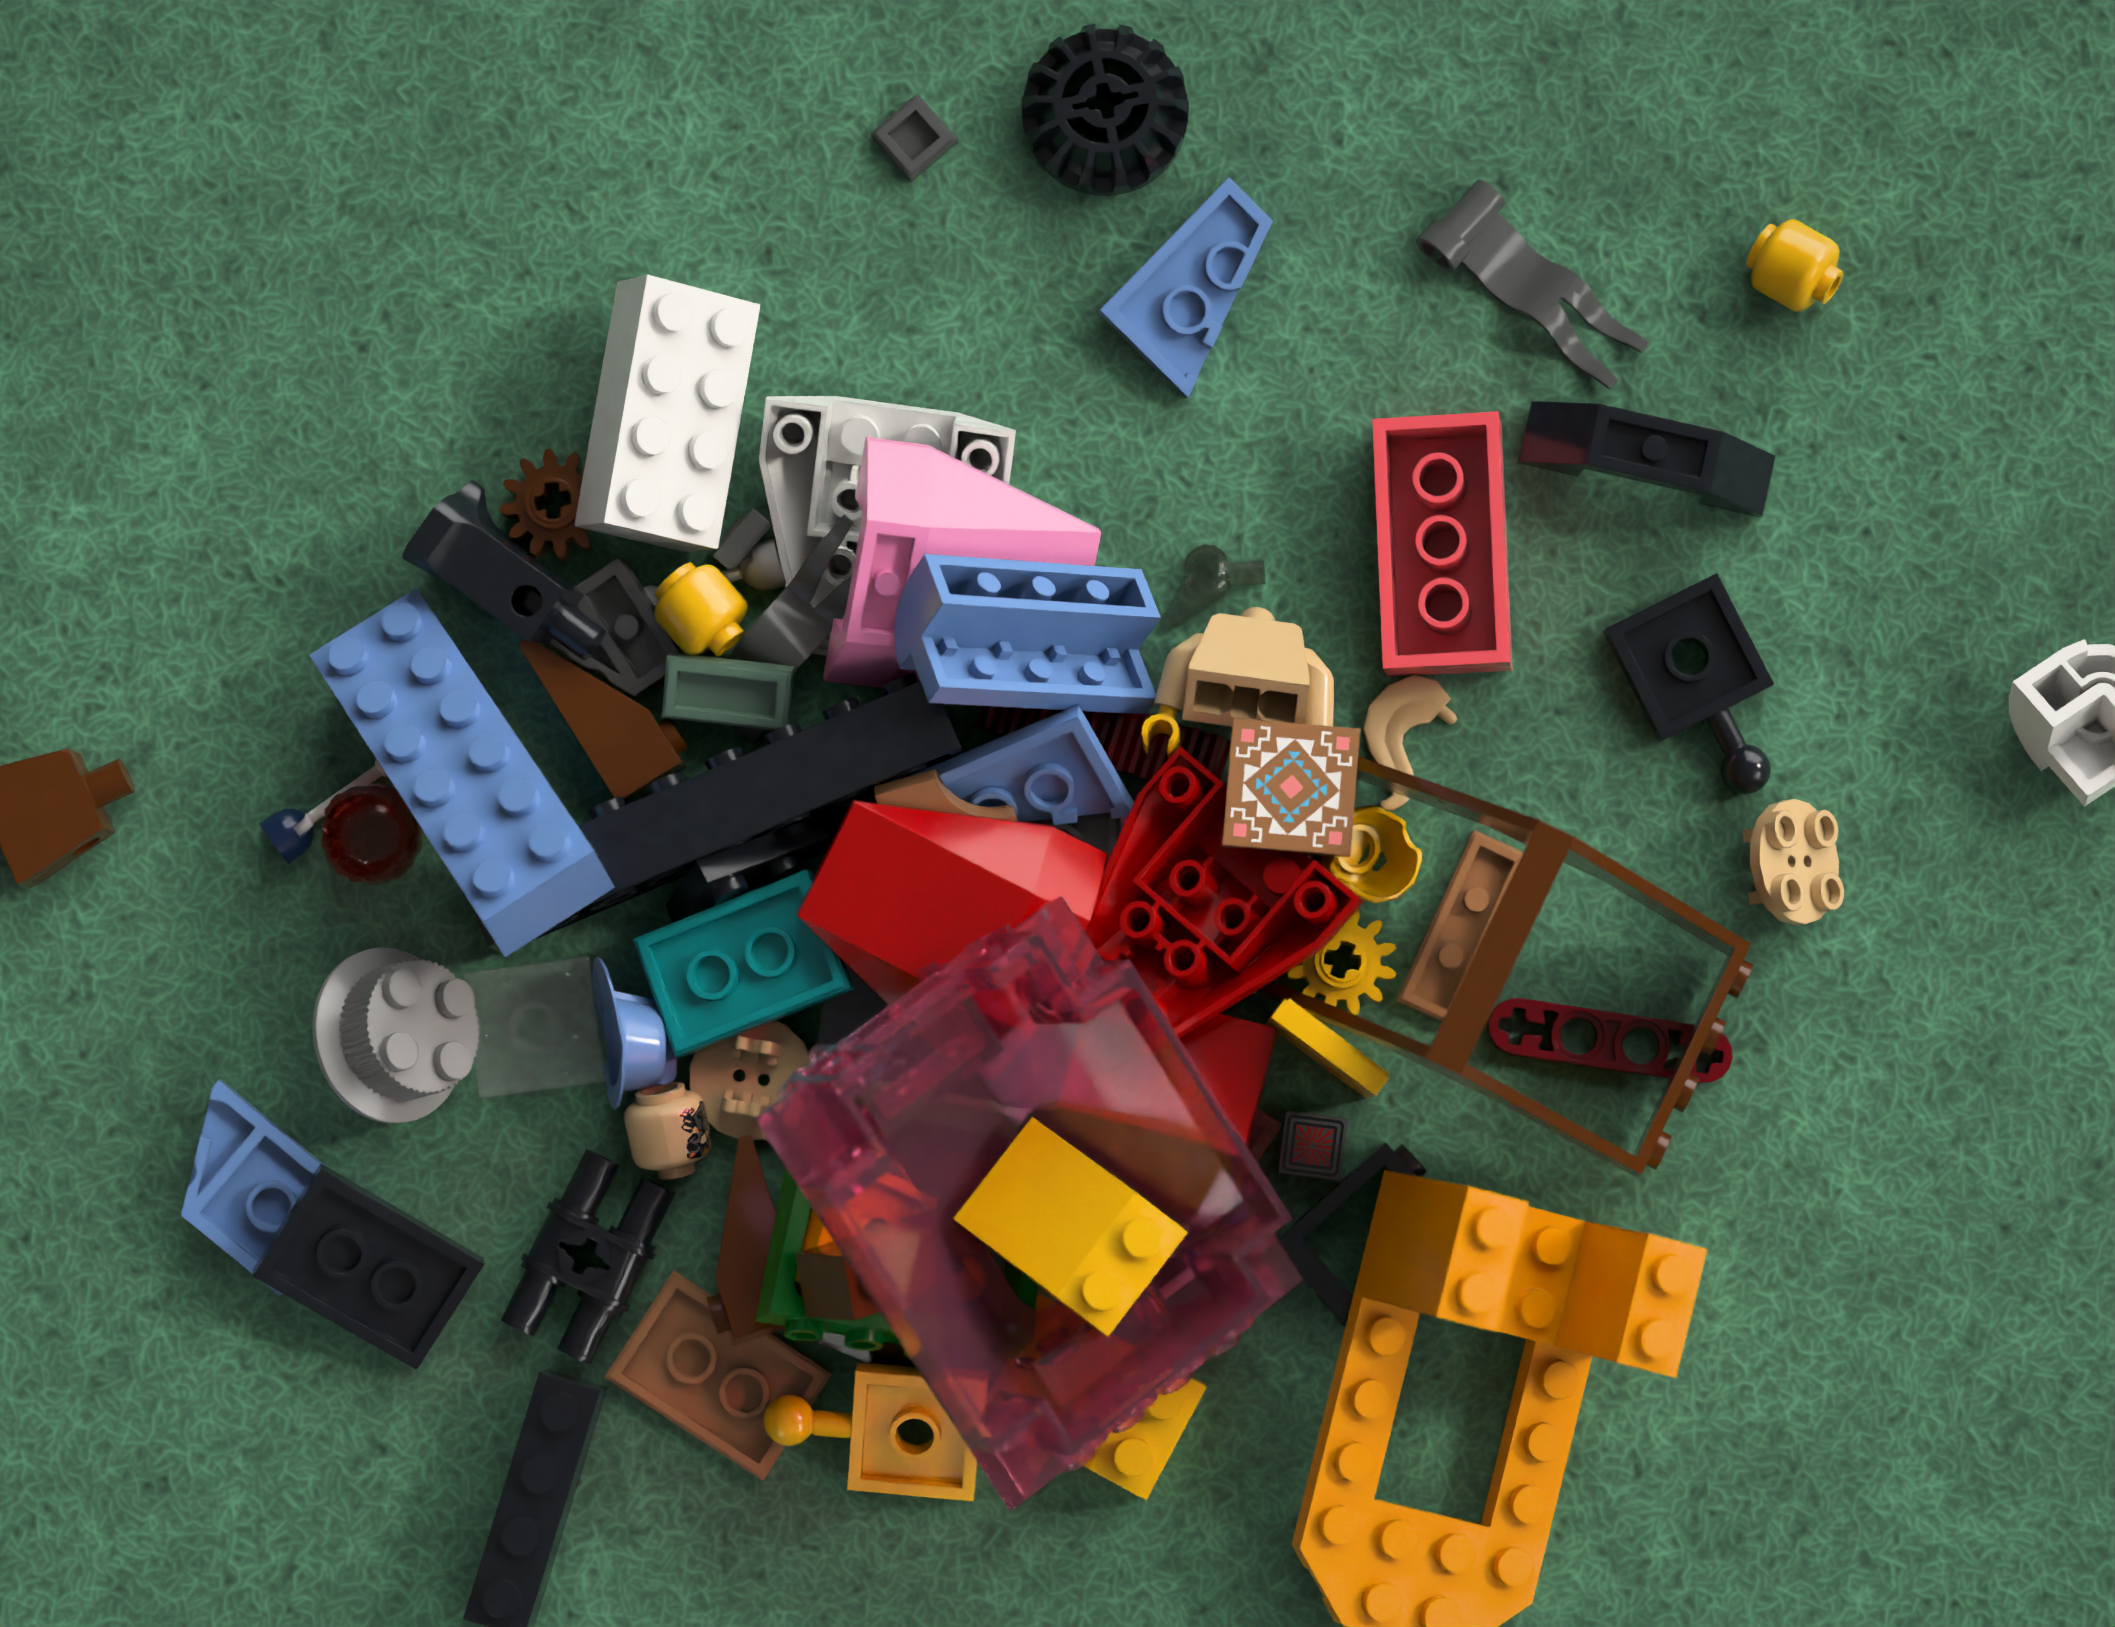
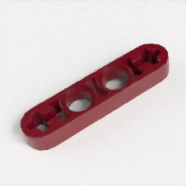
[1487,998,1733,1083]

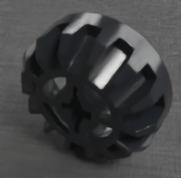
[1021,24,1189,196]

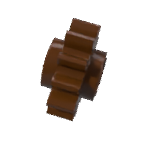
[499,449,592,562]

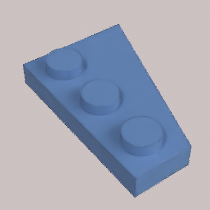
[1098,177,1273,399]

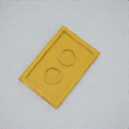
[1265,999,1390,1099]

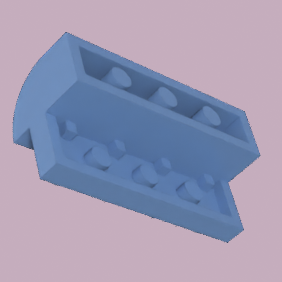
[894,554,1161,714]

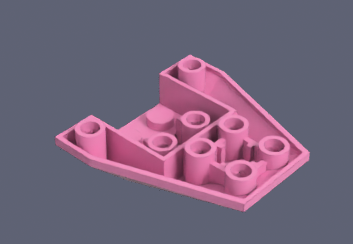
[823,437,1101,688]

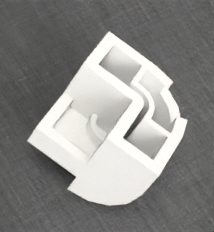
[2008,639,2115,807]

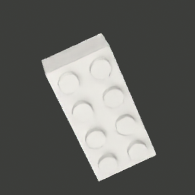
[574,275,760,552]

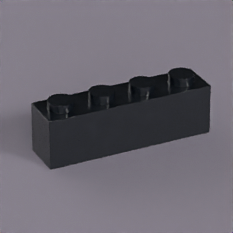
[463,1369,608,1627]

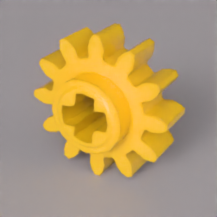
[1286,908,1396,1015]

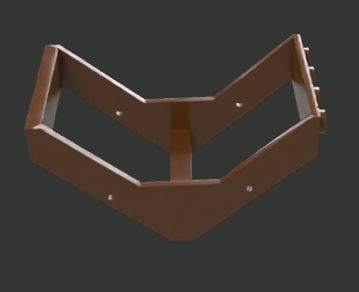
[1254,756,1753,1177]

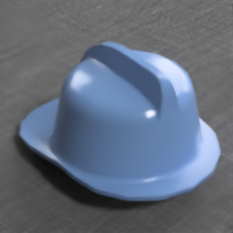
[593,957,677,1109]

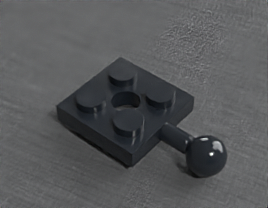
[1603,573,1774,794]

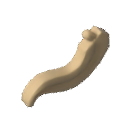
[1362,675,1457,811]

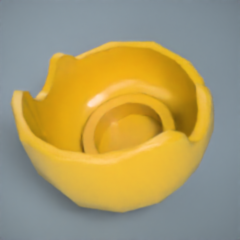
[1321,805,1422,903]

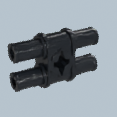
[501,1149,675,1364]

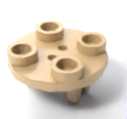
[1742,799,1844,925]
[690,1021,814,1140]

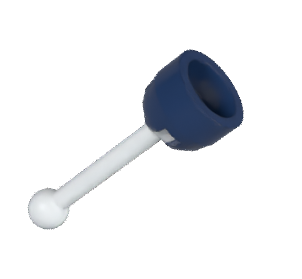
[259,760,387,864]

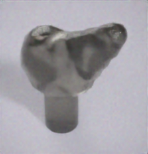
[1159,544,1265,632]

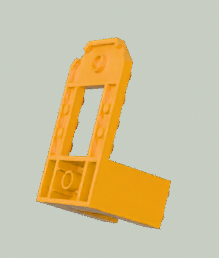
[1291,1170,1707,1627]

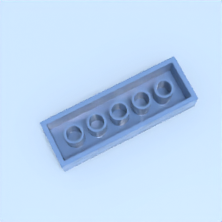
[309,588,615,957]

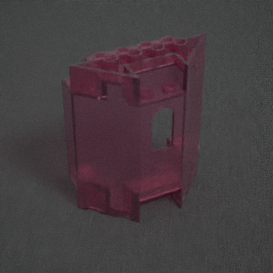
[756,896,1304,1512]

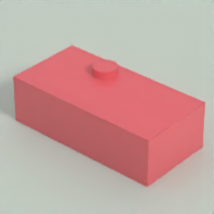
[1372,411,1513,676]

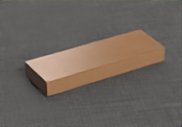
[1395,830,1524,1022]

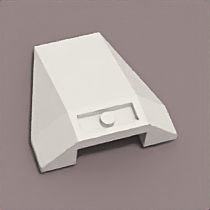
[759,396,1016,656]

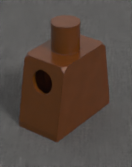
[0,749,135,888]

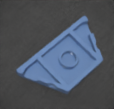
[181,1079,327,1295]

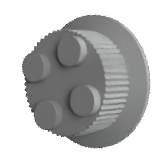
[312,947,480,1124]

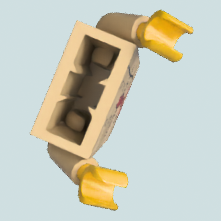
[1141,607,1334,759]

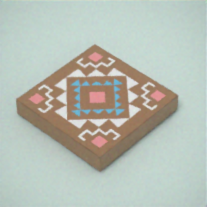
[1222,718,1360,858]

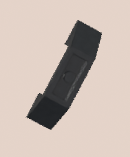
[1518,401,1776,518]

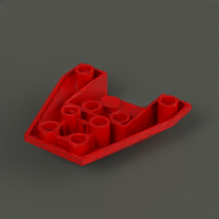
[1061,746,1364,1057]
[796,800,1108,1079]

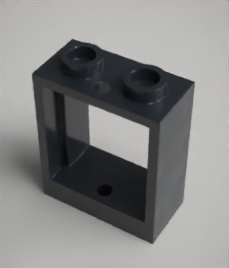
[1271,1143,1427,1327]

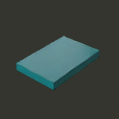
[633,870,854,1058]

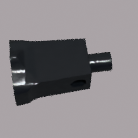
[402,480,606,661]

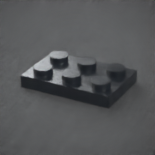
[253,1163,485,1370]

